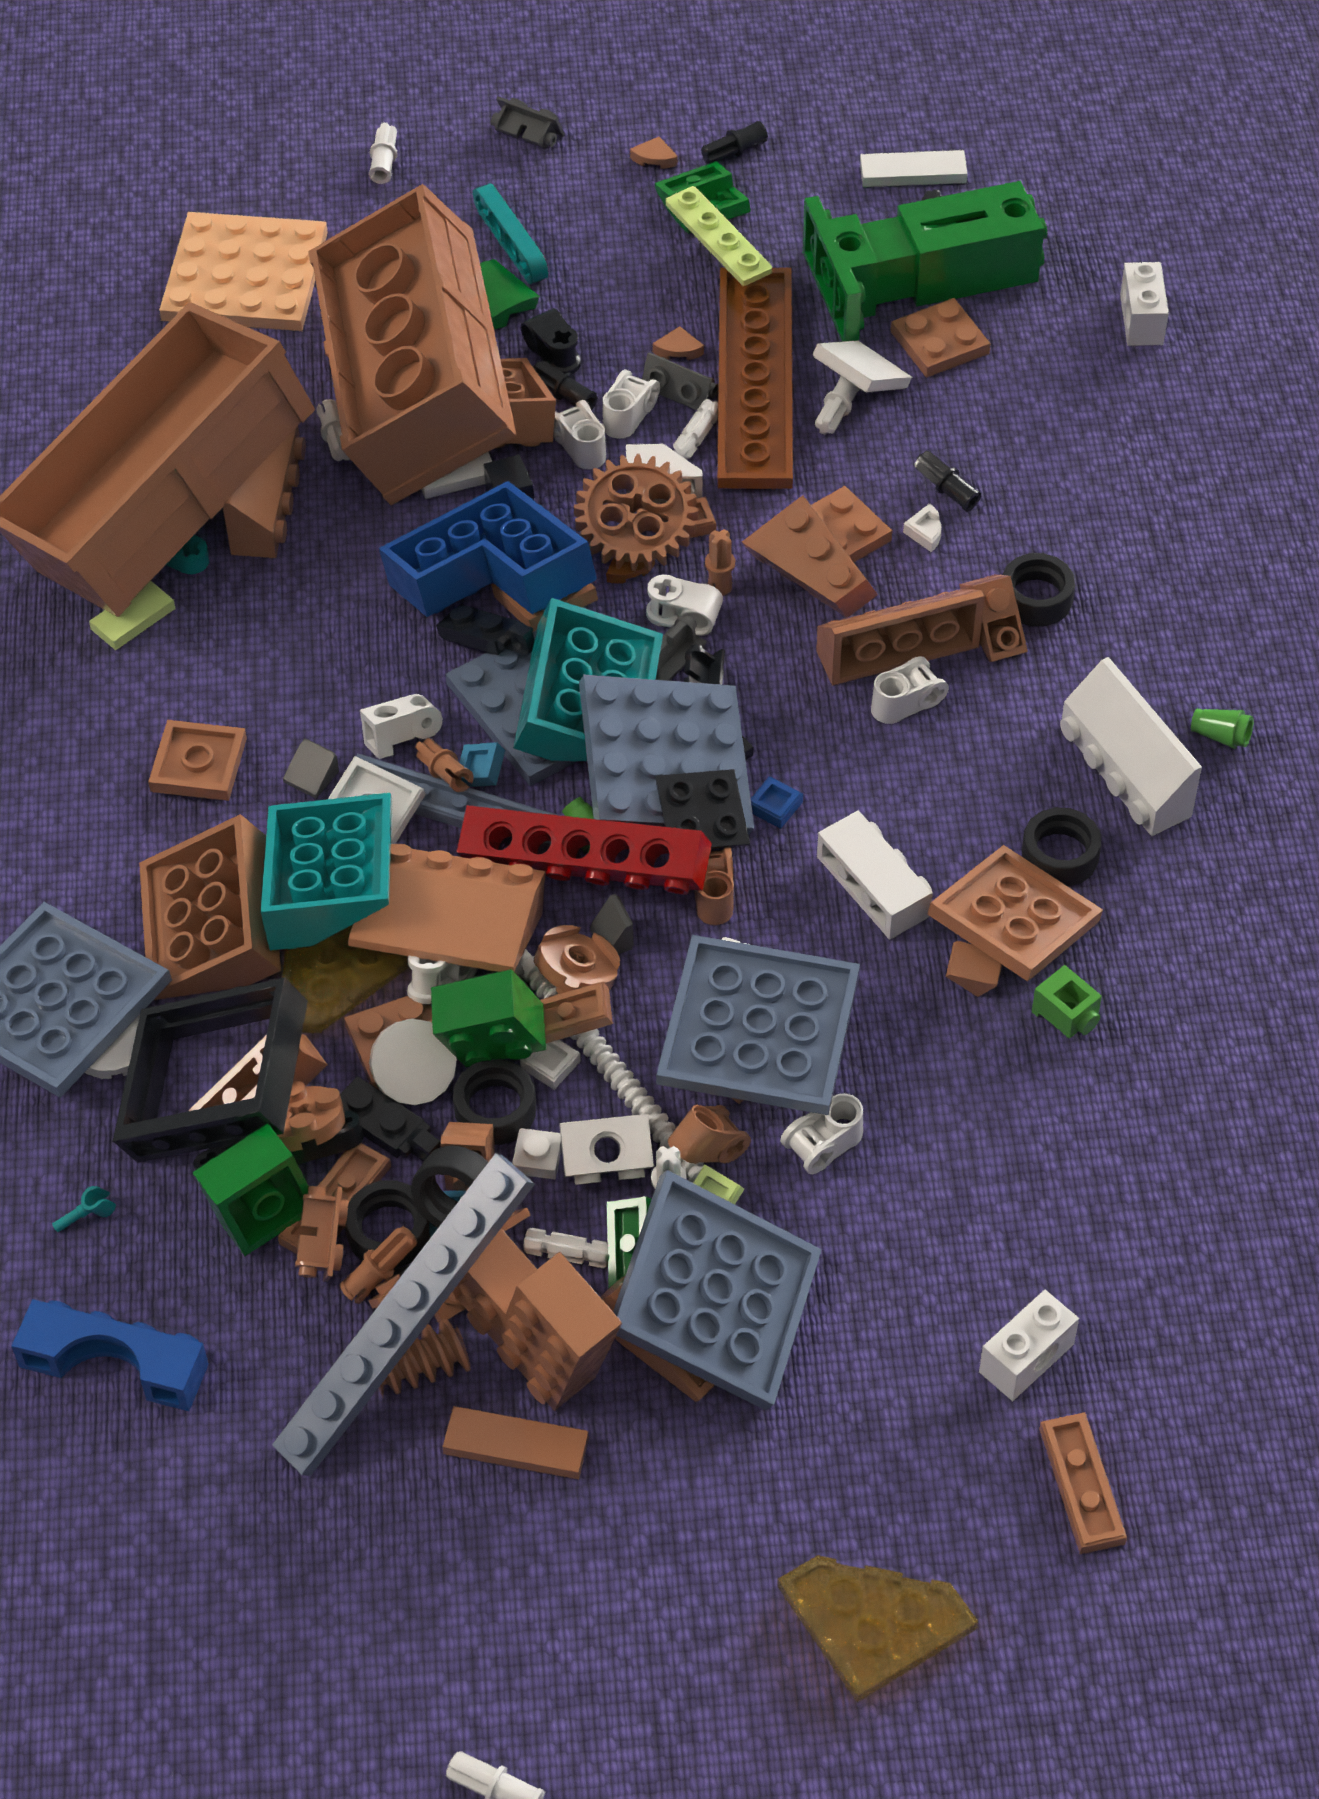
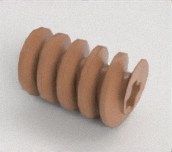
[379,1318,471,1398]

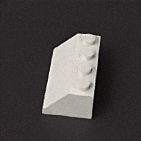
[1060,657,1202,836]

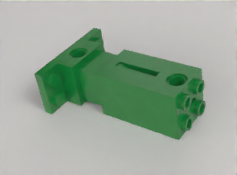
[803,181,1047,342]

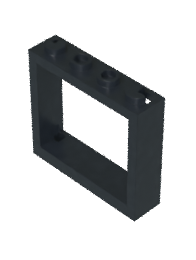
[113,977,308,1163]

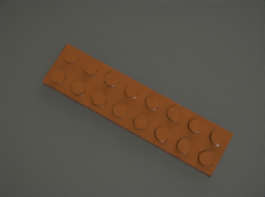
[717,267,793,489]

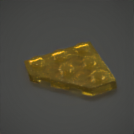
[282,924,409,1033]
[777,1555,978,1702]

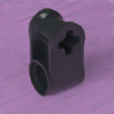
[521,308,581,374]

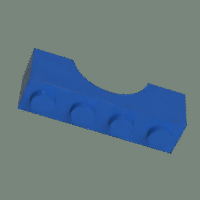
[11,1299,209,1412]

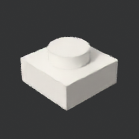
[512,1128,562,1180]

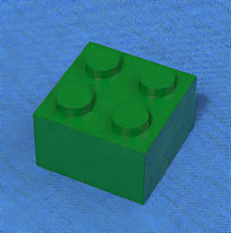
[431,969,546,1068]
[192,1123,309,1256]

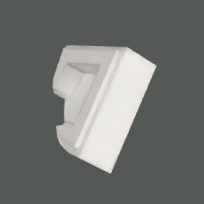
[903,503,942,552]

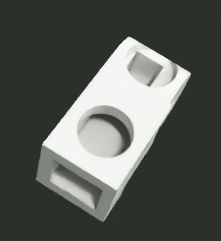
[360,694,443,759]

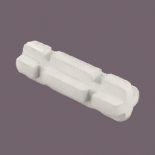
[673,399,718,459]
[523,1228,609,1268]

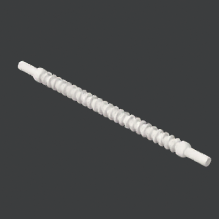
[519,949,704,1183]

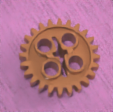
[574,454,698,571]

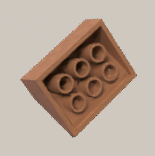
[139,814,281,1000]
[348,844,545,972]

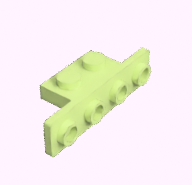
[666,186,772,286]

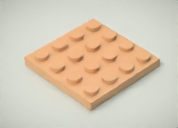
[159,212,328,331]

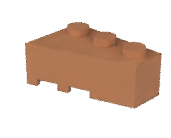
[742,495,878,618]

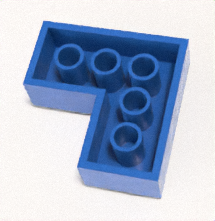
[379,481,597,617]

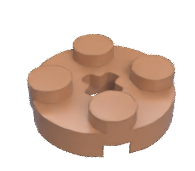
[533,925,620,994]
[278,1081,345,1151]

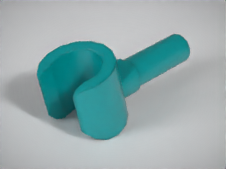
[52,1186,116,1232]

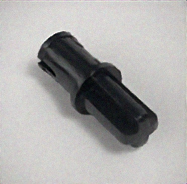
[701,121,768,164]
[534,361,598,410]
[914,451,982,512]

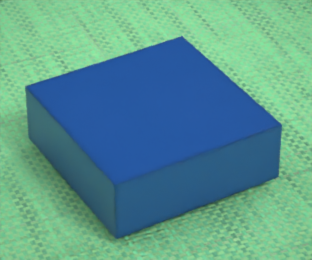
[750,776,803,829]

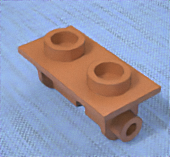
[295,1186,348,1282]

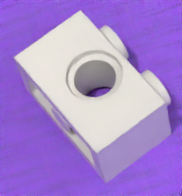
[560,1114,654,1185]
[979,1290,1079,1401]

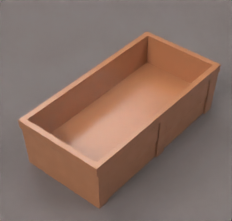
[308,184,517,505]
[0,302,315,617]

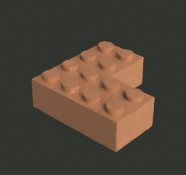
[448,1228,622,1411]

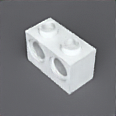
[1120,262,1169,346]

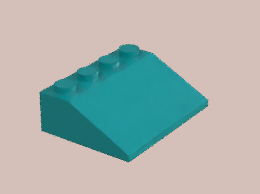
[513,598,663,761]
[261,792,392,951]

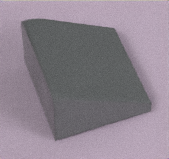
[283,739,339,799]
[590,894,634,954]

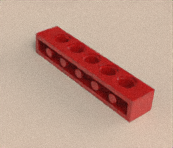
[457,805,712,895]

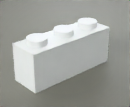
[817,810,933,940]

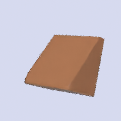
[946,941,1002,997]

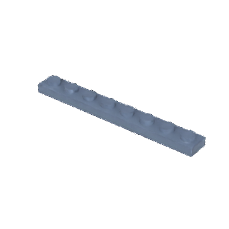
[272,1153,535,1476]

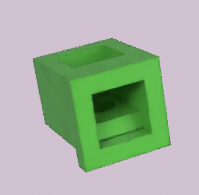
[1032,965,1102,1039]

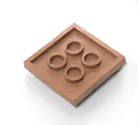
[927,845,1103,982]

